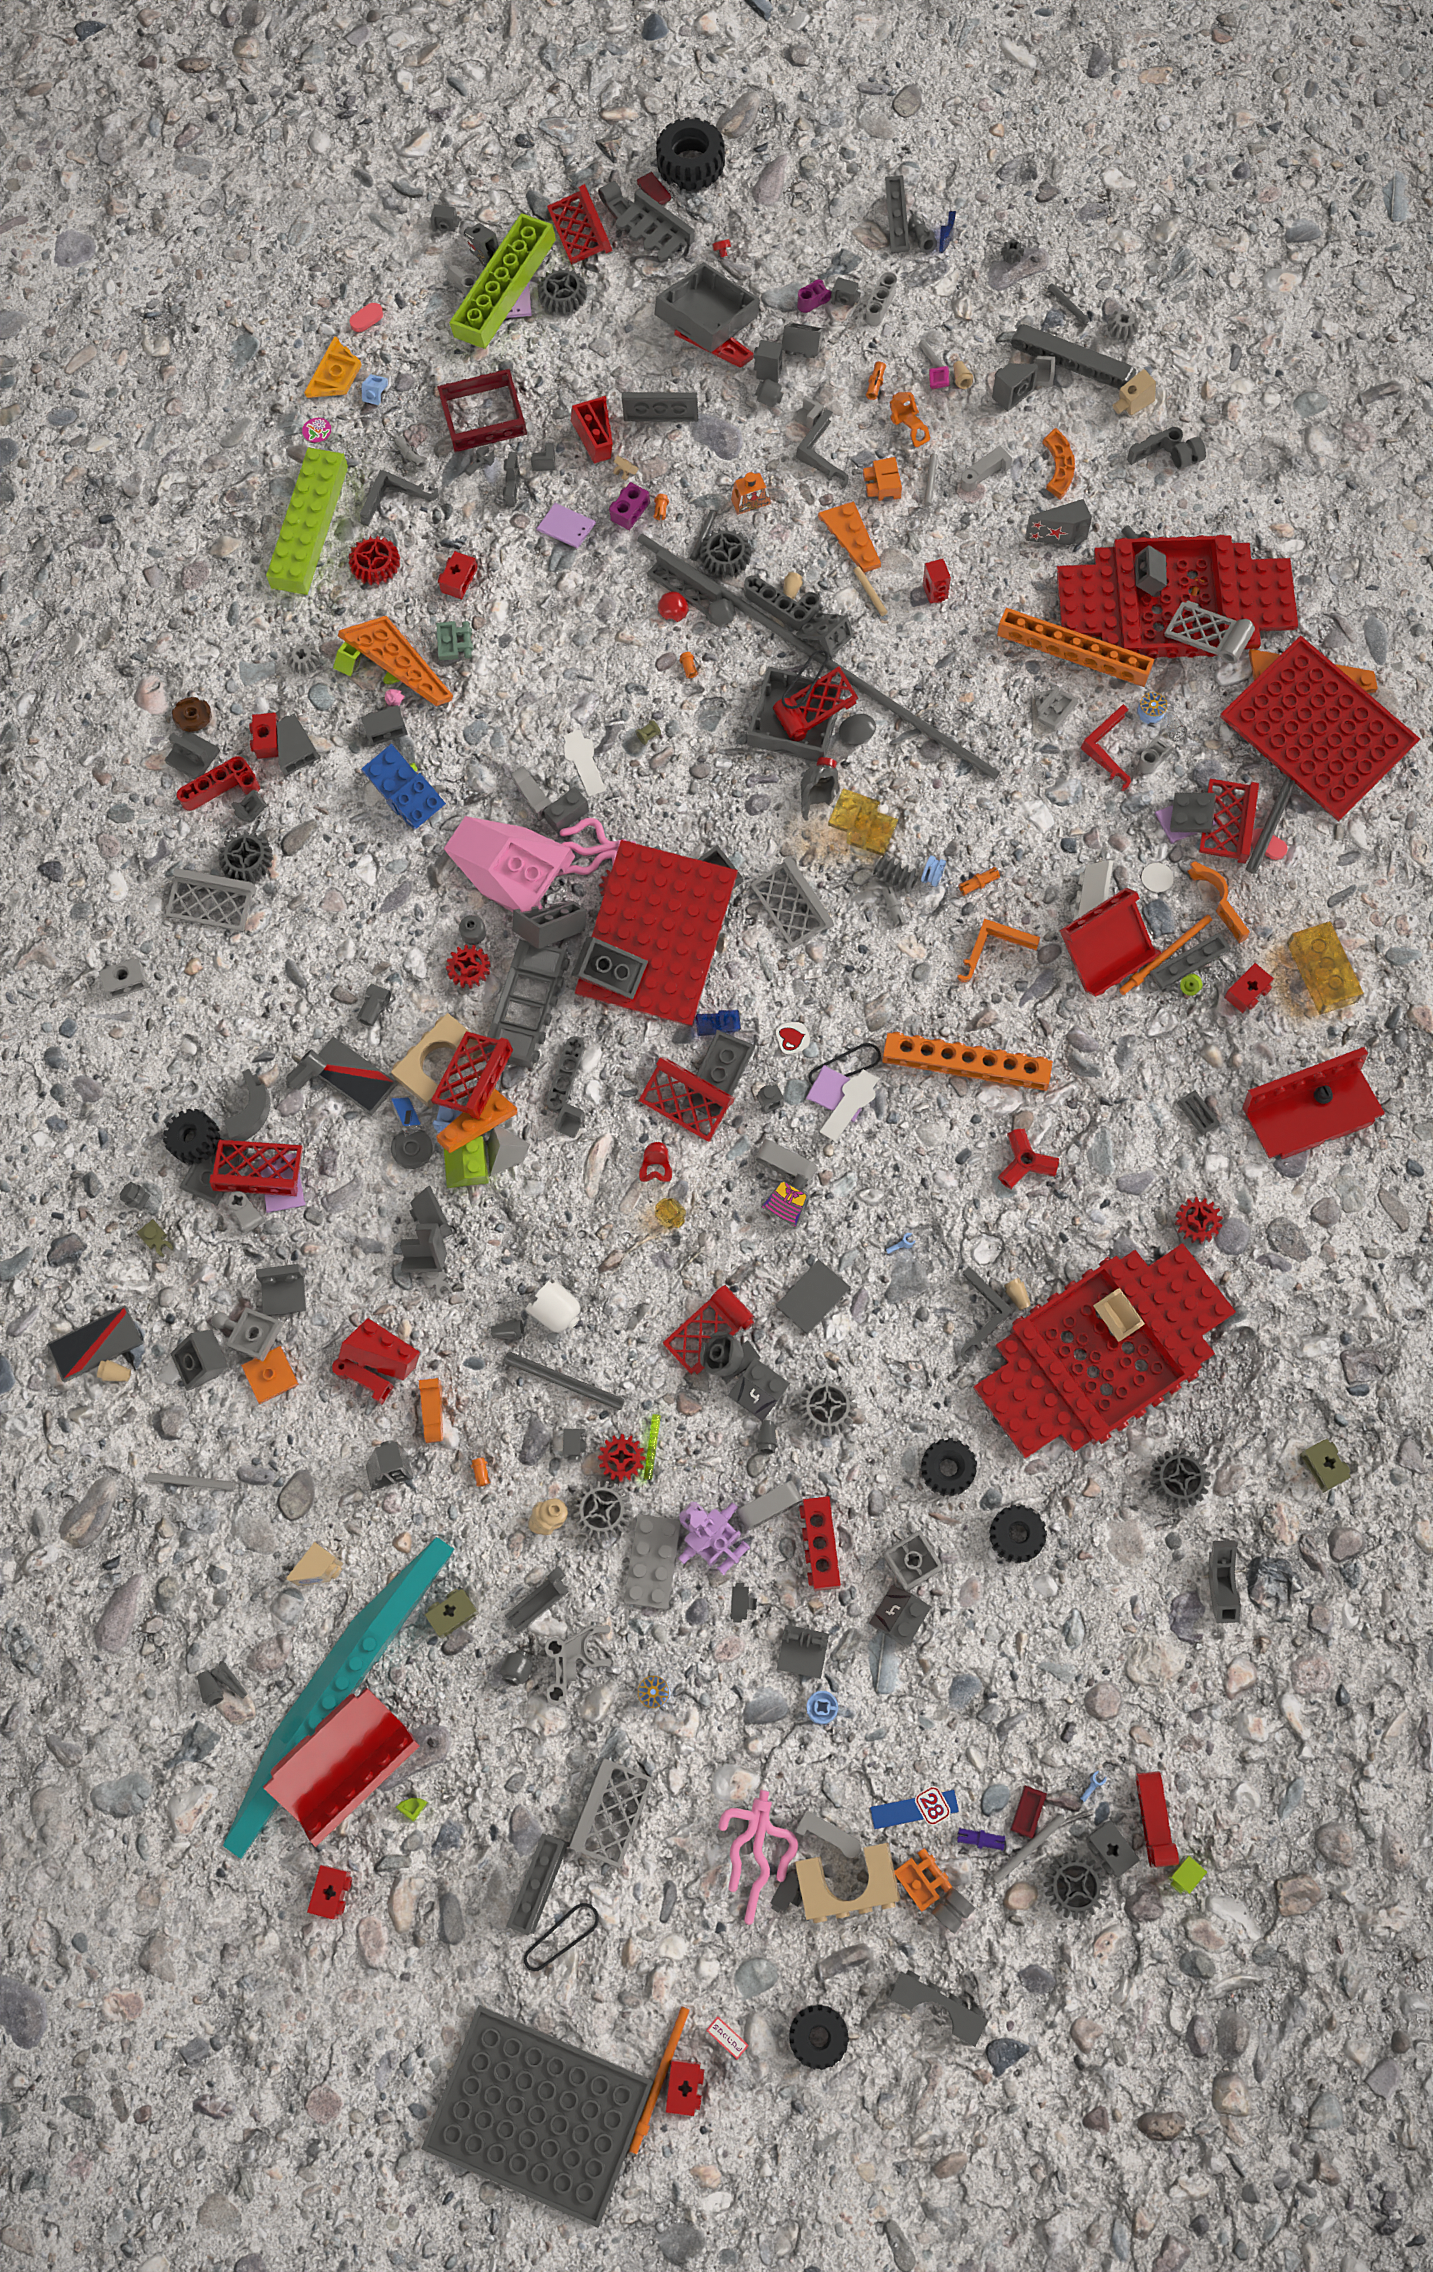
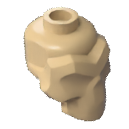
[528,1498,568,1535]

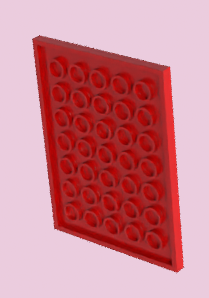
[1219,635,1421,822]
[575,840,738,1027]

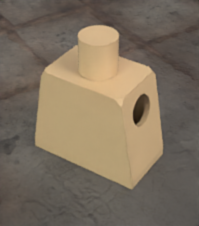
[1113,369,1156,415]

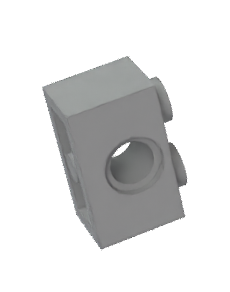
[99,958,149,1000]

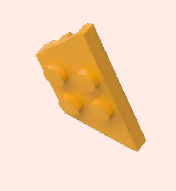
[304,336,362,398]

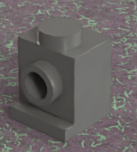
[430,204,460,232]
[831,277,861,307]
[756,1084,784,1114]
[562,1428,587,1462]

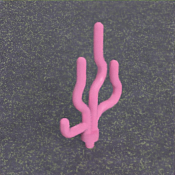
[556,818,635,877]
[718,1789,798,1925]

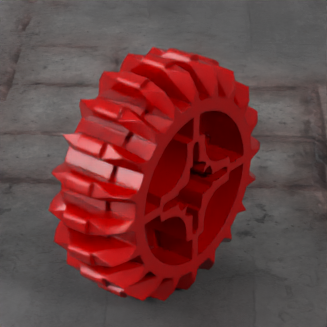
[348,535,400,586]

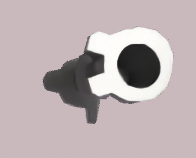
[908,213,937,253]

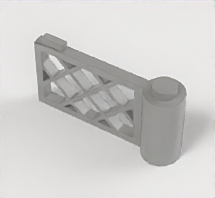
[1165,601,1255,664]

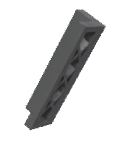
[647,549,722,616]

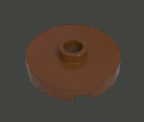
[172,697,212,732]

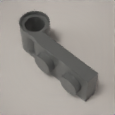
[598,181,641,234]
[1127,427,1183,465]

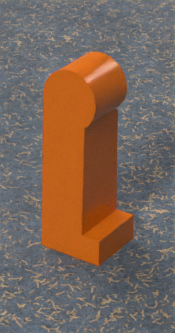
[418,1378,443,1443]

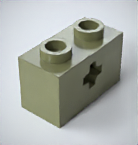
[1300,1438,1351,1493]
[424,1589,479,1639]

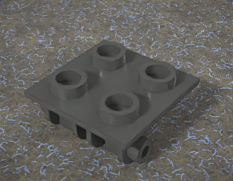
[777,1624,829,1679]

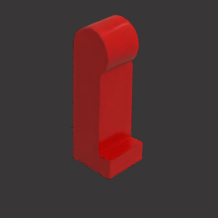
[332,1359,394,1405]

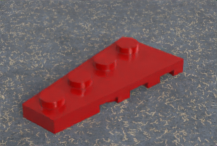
[674,329,754,368]

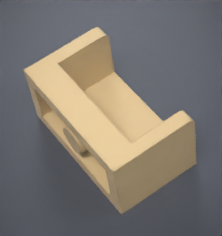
[1093,1288,1145,1342]

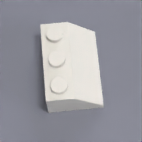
[1073,860,1113,921]

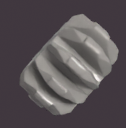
[1107,308,1139,342]
[286,642,320,676]

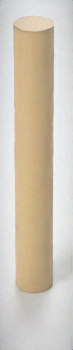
[853,566,888,616]

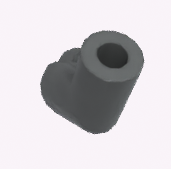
[1121,525,1151,539]

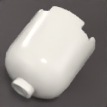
[525,1278,580,1333]

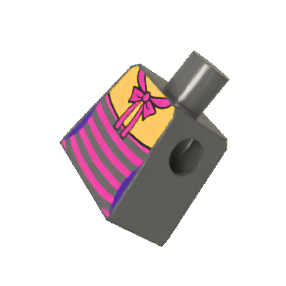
[761,1173,811,1227]

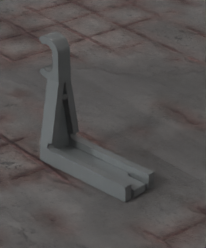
[796,409,849,489]
[360,469,438,527]
[961,1266,1013,1363]
[505,1566,569,1634]

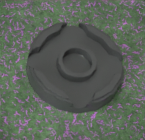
[391,1127,433,1169]

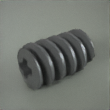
[873,853,918,894]

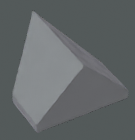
[488,1125,530,1176]

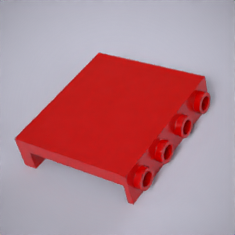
[1059,887,1162,997]

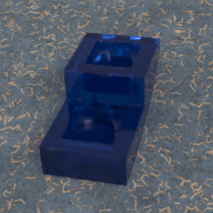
[939,211,956,253]
[695,1010,741,1036]

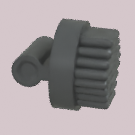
[120,1182,151,1211]

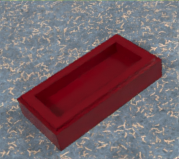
[637,171,671,205]
[1010,1785,1047,1839]

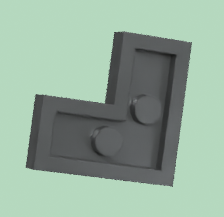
[503,452,521,507]

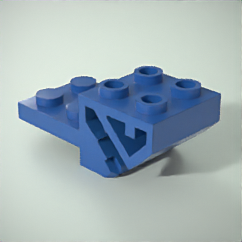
[360,744,446,830]

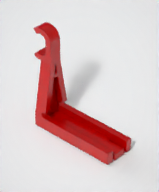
[1080,704,1131,791]

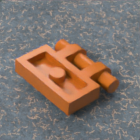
[894,1848,952,1912]

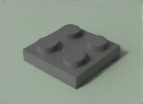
[1170,793,1216,833]

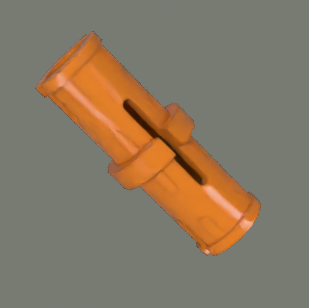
[866,361,886,400]
[958,867,1000,896]

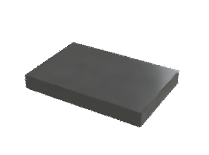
[179,1138,247,1206]
[776,1259,851,1335]

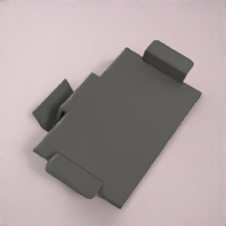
[731,1583,757,1623]
[770,1871,802,1912]

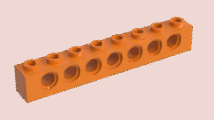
[997,607,1155,687]
[882,1032,1053,1091]

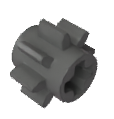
[1001,239,1024,264]

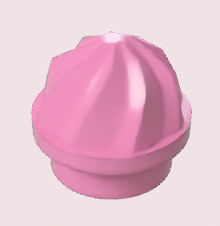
[385,689,405,707]

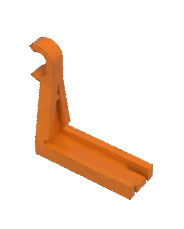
[957,918,1040,982]

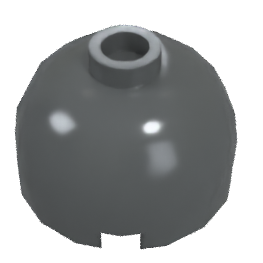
[700,1331,744,1377]

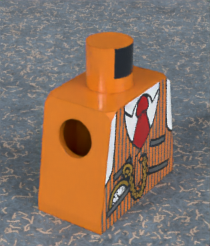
[731,472,771,515]

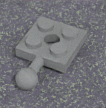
[212,1307,284,1361]

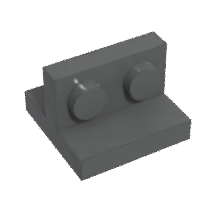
[164,731,220,779]

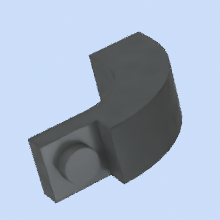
[224,1069,271,1141]
[1209,1540,1241,1623]

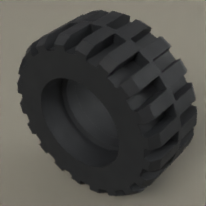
[656,117,725,191]

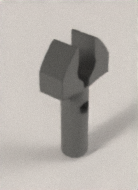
[465,446,495,476]

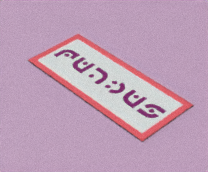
[706,2016,749,2060]

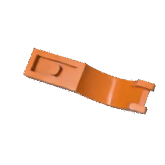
[1187,861,1250,944]

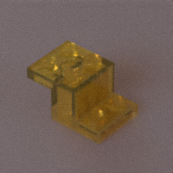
[828,788,899,856]

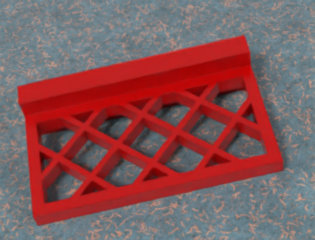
[547,184,613,265]
[1199,778,1259,864]
[431,1031,513,1119]
[638,1057,735,1142]
[209,1140,303,1196]

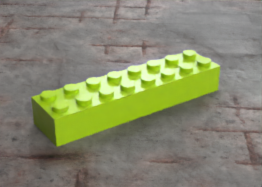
[449,213,556,349]
[266,447,348,595]

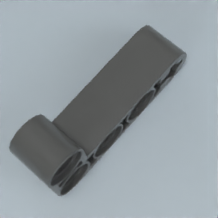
[744,575,820,631]

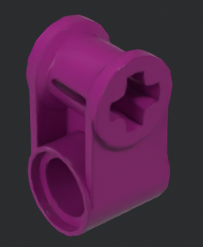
[797,279,832,313]

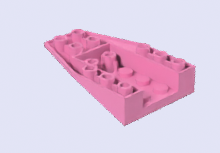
[444,816,575,912]

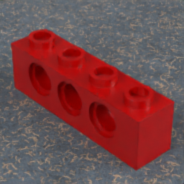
[799,1496,841,1591]

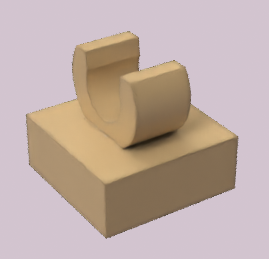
[613,455,639,480]

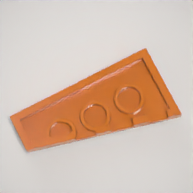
[818,501,881,573]
[437,1088,517,1153]

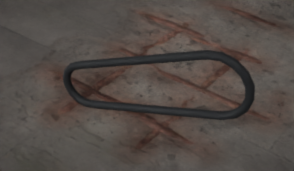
[782,650,829,709]
[808,1043,881,1085]
[524,1903,599,1971]

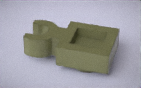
[136,1219,174,1258]

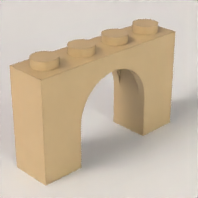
[391,1013,482,1109]
[795,1843,900,1923]

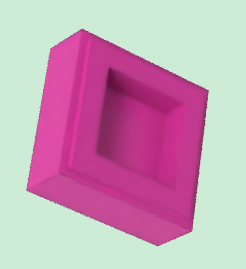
[929,366,950,389]

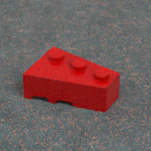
[570,396,613,464]
[338,1318,420,1380]

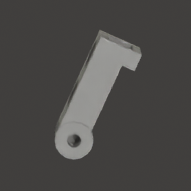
[961,446,1012,492]
[510,766,552,821]
[796,1810,861,1858]

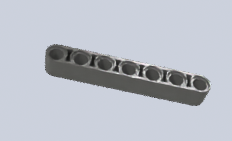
[1010,324,1136,390]

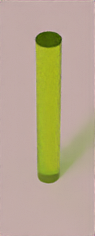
[643,1414,661,1481]

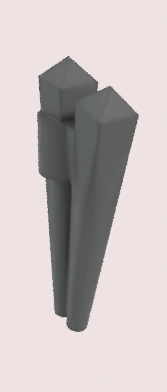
[211,1661,248,1699]

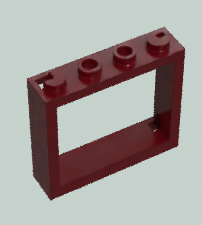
[437,369,527,452]

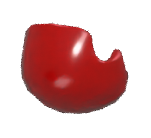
[657,591,689,622]

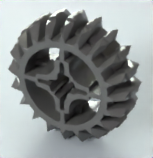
[537,268,587,316]
[700,528,752,579]
[218,830,274,883]
[1150,1448,1211,1509]
[1043,1853,1108,1920]

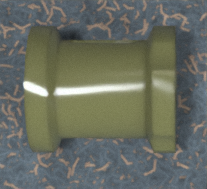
[635,719,661,745]

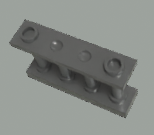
[506,1833,569,1936]

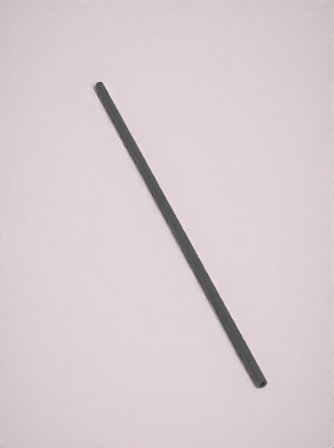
[637,533,1000,780]

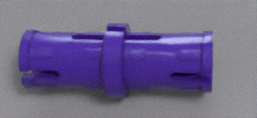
[957,1827,1005,1851]

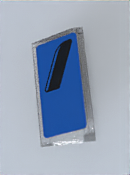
[388,1096,424,1137]

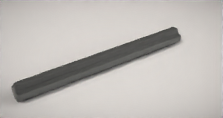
[1246,777,1295,874]
[504,1352,625,1410]

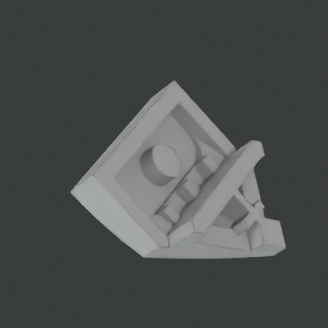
[1034,686,1078,731]

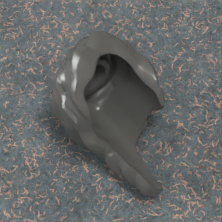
[801,765,838,821]

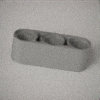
[866,272,897,326]
[754,1139,818,1186]
[736,1481,803,1531]

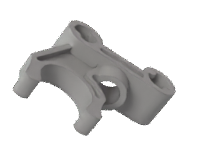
[545,1625,612,1706]

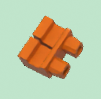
[863,457,902,501]

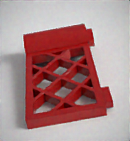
[773,666,859,742]
[662,1285,755,1375]

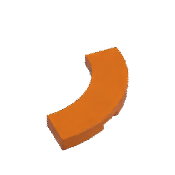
[1042,428,1075,500]

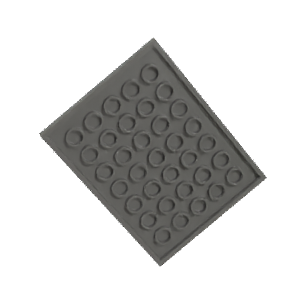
[421,2005,654,2228]

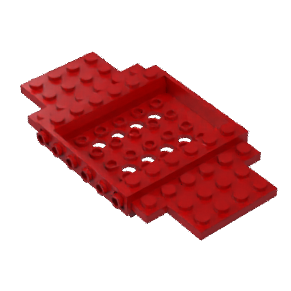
[1056,534,1298,659]
[973,1243,1236,1459]

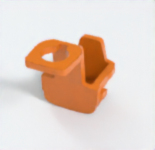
[890,392,930,447]

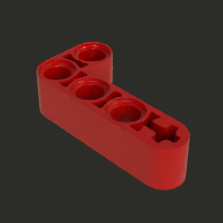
[177,756,260,811]
[1135,1771,1179,1868]

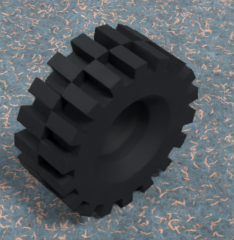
[163,1109,220,1165]
[920,1438,977,1497]
[989,1505,1047,1563]
[789,2004,849,2070]

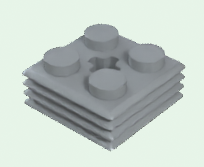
[883,1530,943,1592]

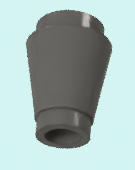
[491,1318,524,1340]
[756,1420,778,1454]
[197,1671,224,1707]

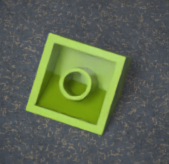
[444,1136,489,1188]

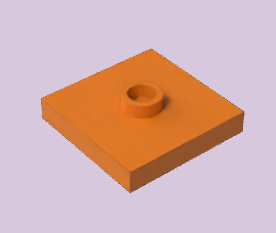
[241,1346,299,1404]

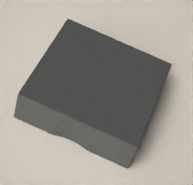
[654,262,760,353]
[747,666,844,762]

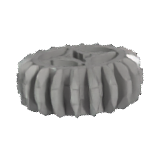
[798,1377,857,1437]
[573,1481,632,1541]

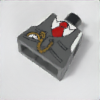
[464,223,499,267]

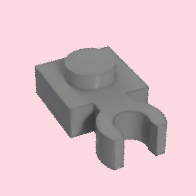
[420,1270,453,1299]

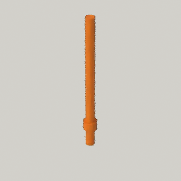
[1119,914,1212,995]
[628,2006,690,2154]

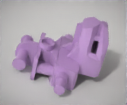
[678,1502,751,1575]

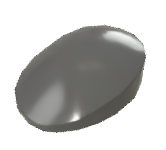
[839,714,876,745]

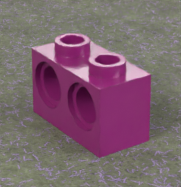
[609,482,650,531]

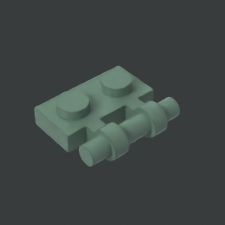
[436,621,473,661]

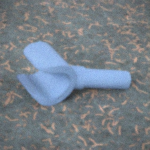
[886,1233,916,1254]
[1080,1771,1106,1802]

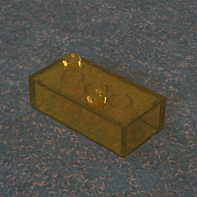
[1287,921,1364,1015]

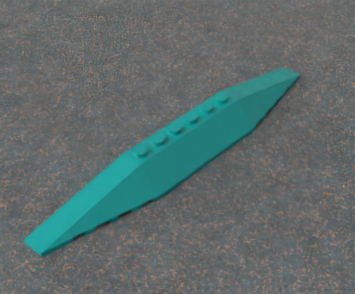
[223,1537,455,1859]

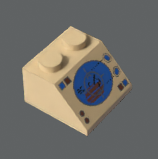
[286,1542,344,1586]

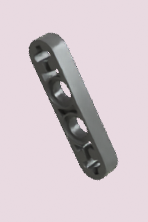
[547,1036,585,1113]

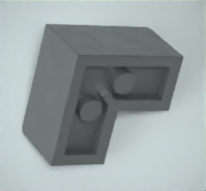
[400,1223,447,1272]

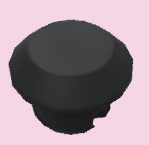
[1314,1085,1333,1104]

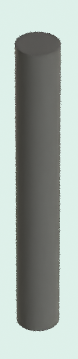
[1048,283,1090,325]
[690,510,717,561]

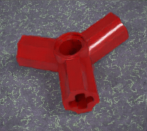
[998,1128,1059,1190]

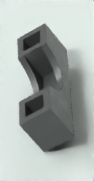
[888,1970,988,2047]

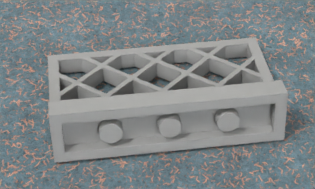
[750,856,834,950]
[165,868,257,932]
[568,1758,654,1868]

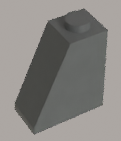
[277,714,320,777]

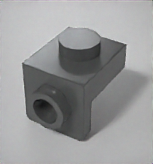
[231,790,268,822]

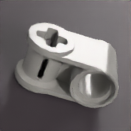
[1137,735,1174,774]
[228,1191,265,1233]

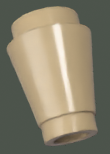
[953,361,973,389]
[783,572,803,600]
[1004,1277,1031,1311]
[97,1360,131,1382]

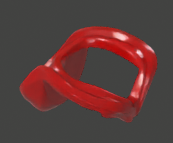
[639,1142,673,1182]

